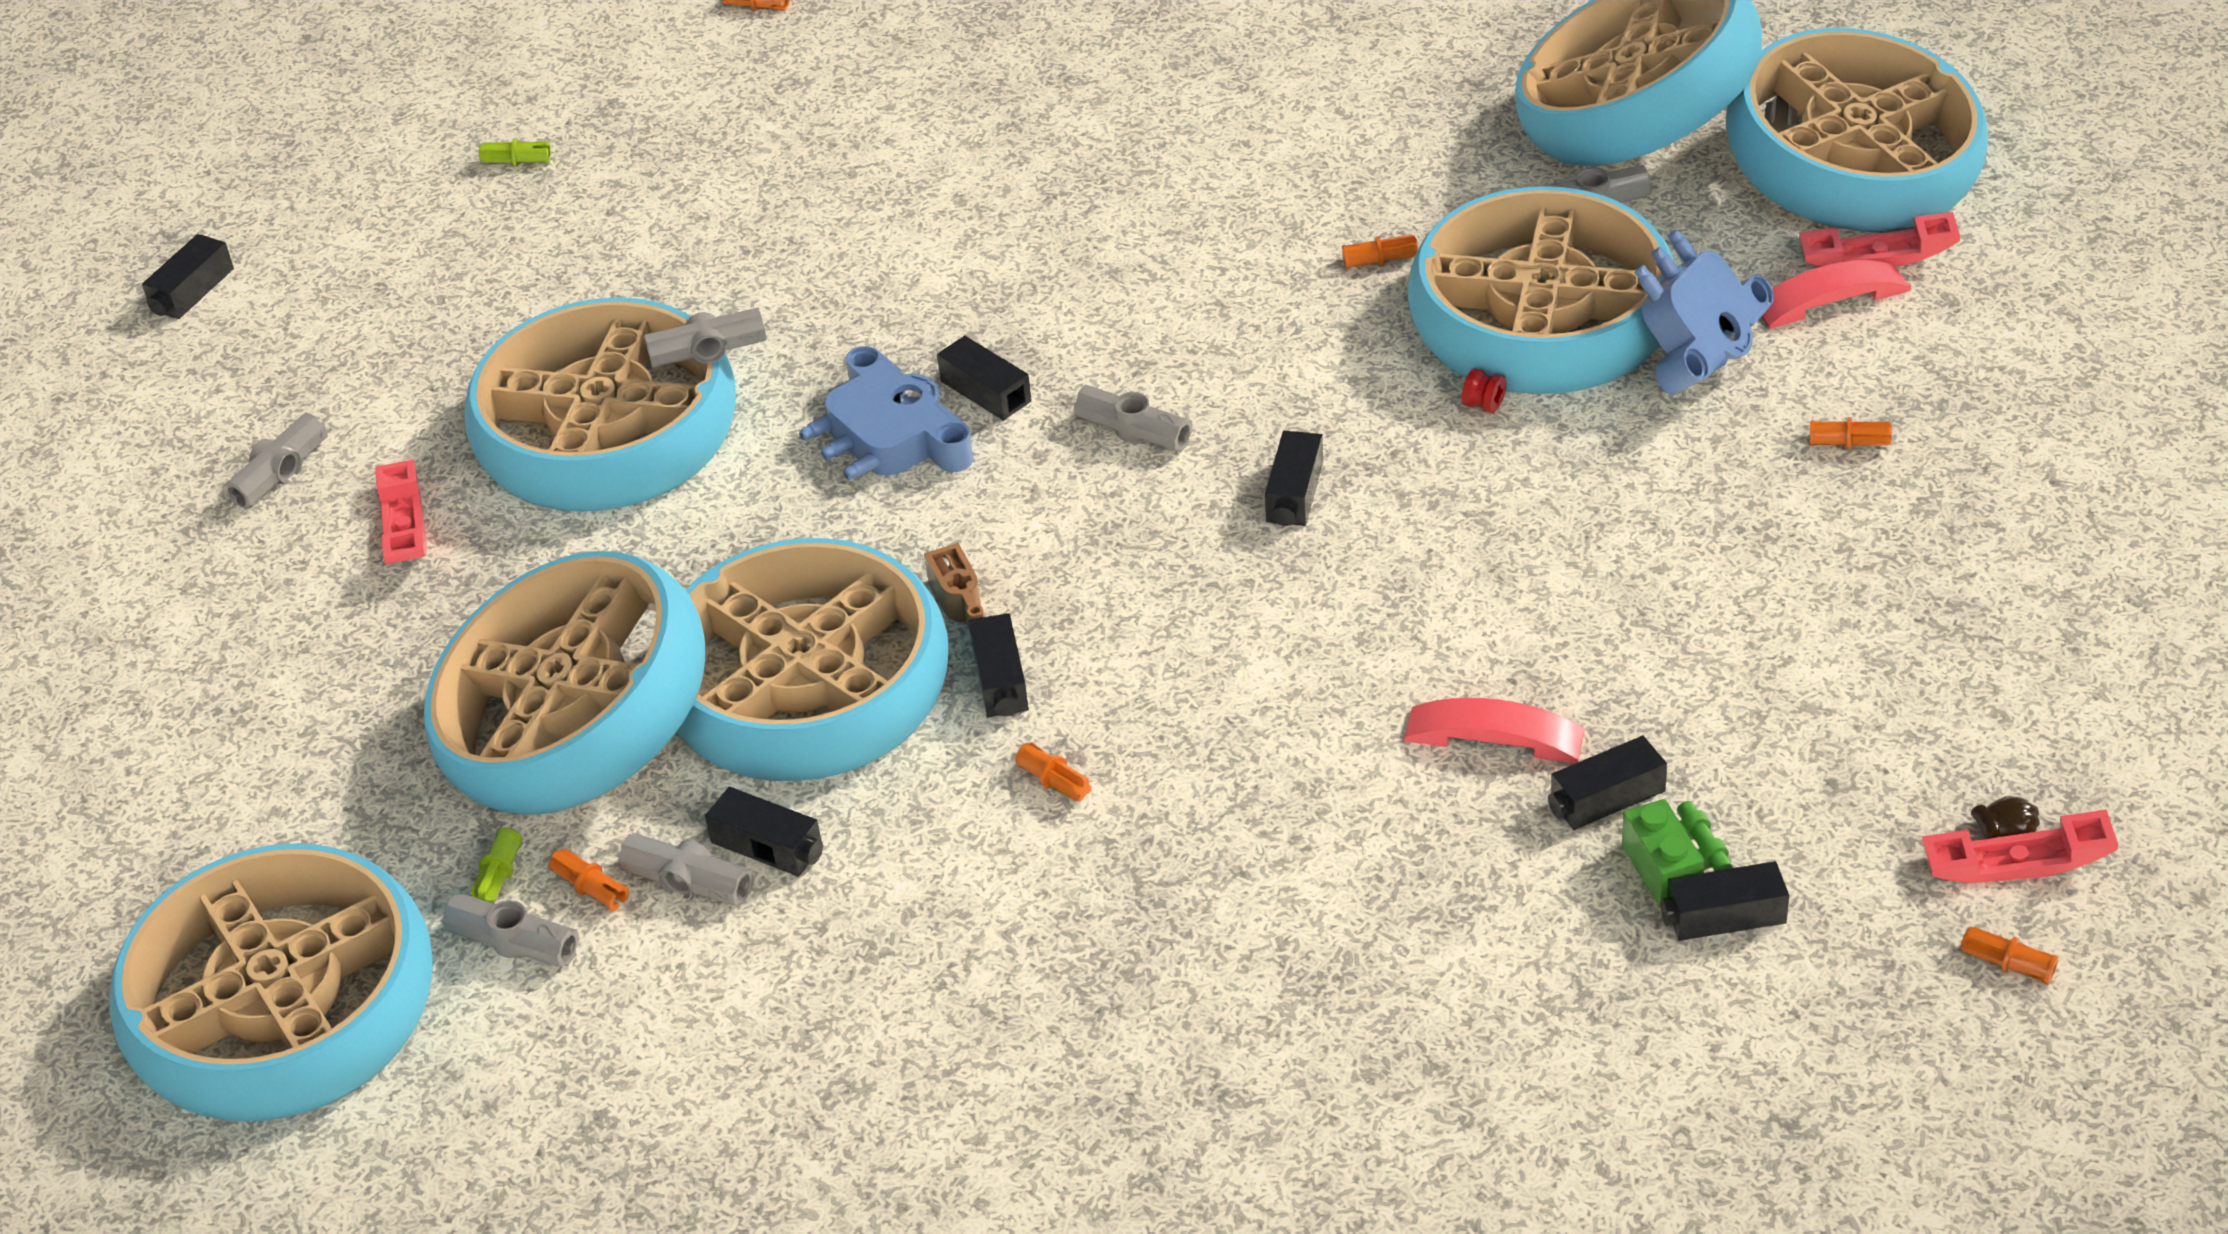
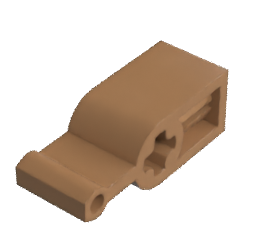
[924,543,984,638]

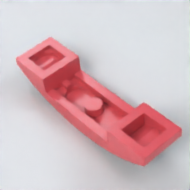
[1799,212,1960,267]
[1761,260,1911,329]
[375,459,427,565]
[1404,698,1584,763]
[1922,809,2118,883]

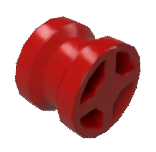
[1461,368,1506,414]

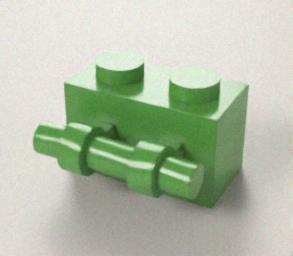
[1622,798,1733,909]

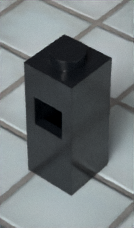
[142,234,234,319]
[937,335,1032,421]
[1265,430,1324,526]
[968,613,1029,718]
[1548,735,1667,830]
[705,786,823,877]
[1660,861,1789,941]

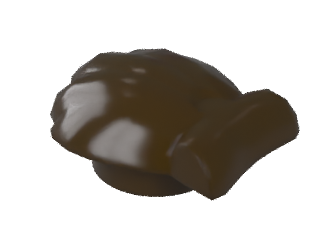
[1971,796,2040,839]

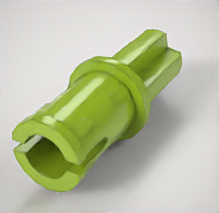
[479,138,551,167]
[470,828,523,904]

